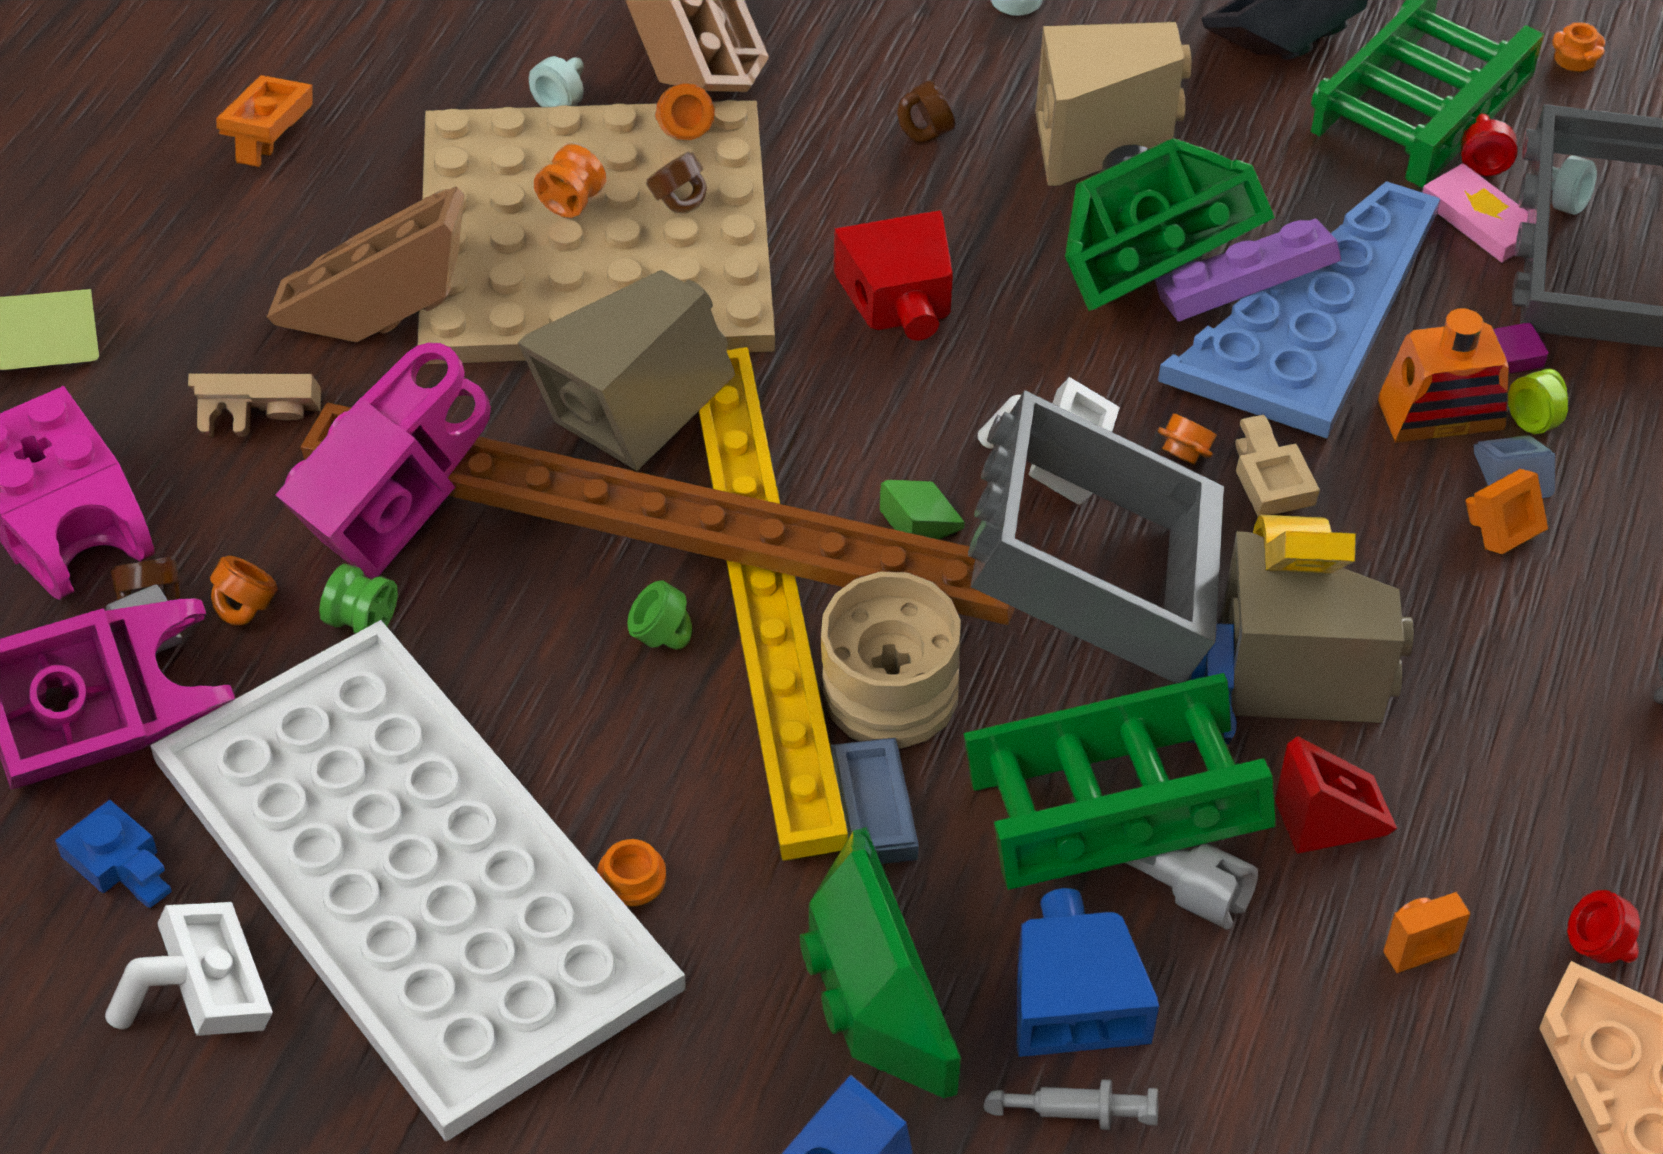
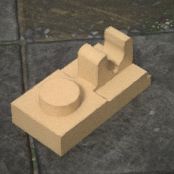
[188,374,321,437]

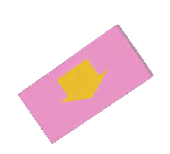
[1422,163,1528,262]

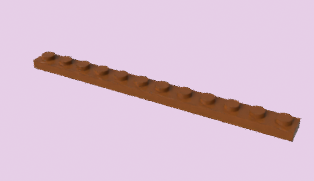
[300,402,1015,625]

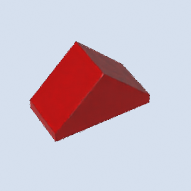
[1275,736,1397,854]

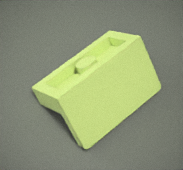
[0,289,99,370]

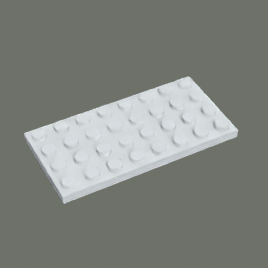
[151,620,685,1141]

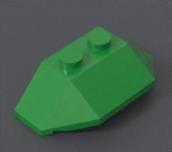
[1065,138,1275,311]
[800,827,961,1098]

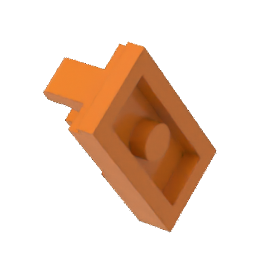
[216,75,313,167]

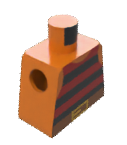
[1378,308,1509,443]

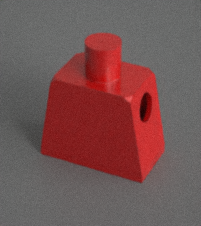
[834,210,953,341]

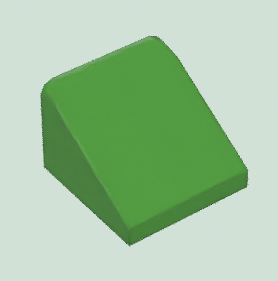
[880,480,965,539]

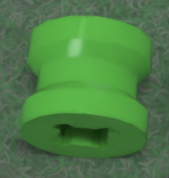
[319,564,398,634]

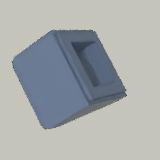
[1474,435,1555,498]

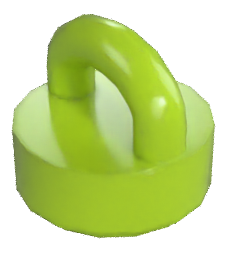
[1508,368,1568,434]

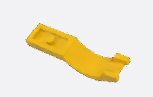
[1253,515,1356,573]

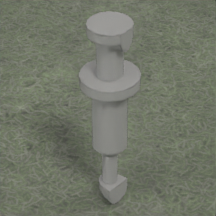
[983,1080,1158,1130]

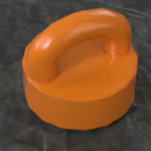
[655,83,715,141]
[210,556,278,626]

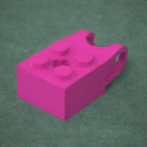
[276,342,491,579]
[0,386,155,600]
[0,599,235,790]

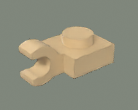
[1235,415,1320,516]

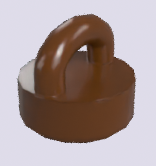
[897,80,956,142]
[645,151,707,214]
[111,556,181,601]

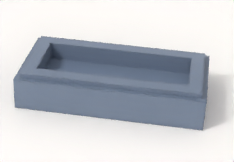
[830,738,919,864]

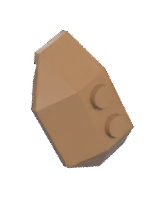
[625,0,769,92]
[267,186,464,342]

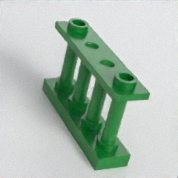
[1311,0,1544,188]
[963,673,1276,890]

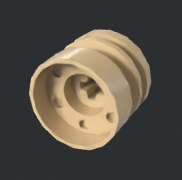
[821,572,961,749]

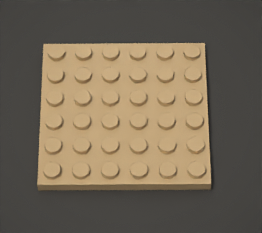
[418,100,775,364]

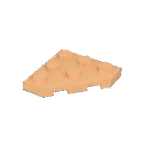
[1539,961,1663,1154]

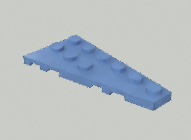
[1158,181,1440,439]

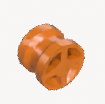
[533,144,607,218]

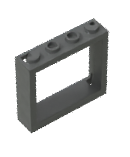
[1512,104,1663,348]
[968,390,1224,684]

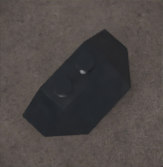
[1201,0,1368,60]

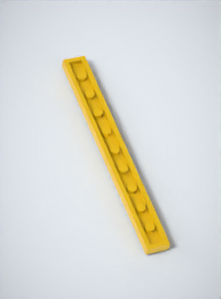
[698,347,848,861]

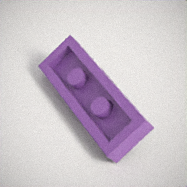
[1155,218,1341,322]

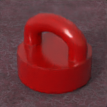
[1460,113,1518,176]
[1567,890,1640,964]

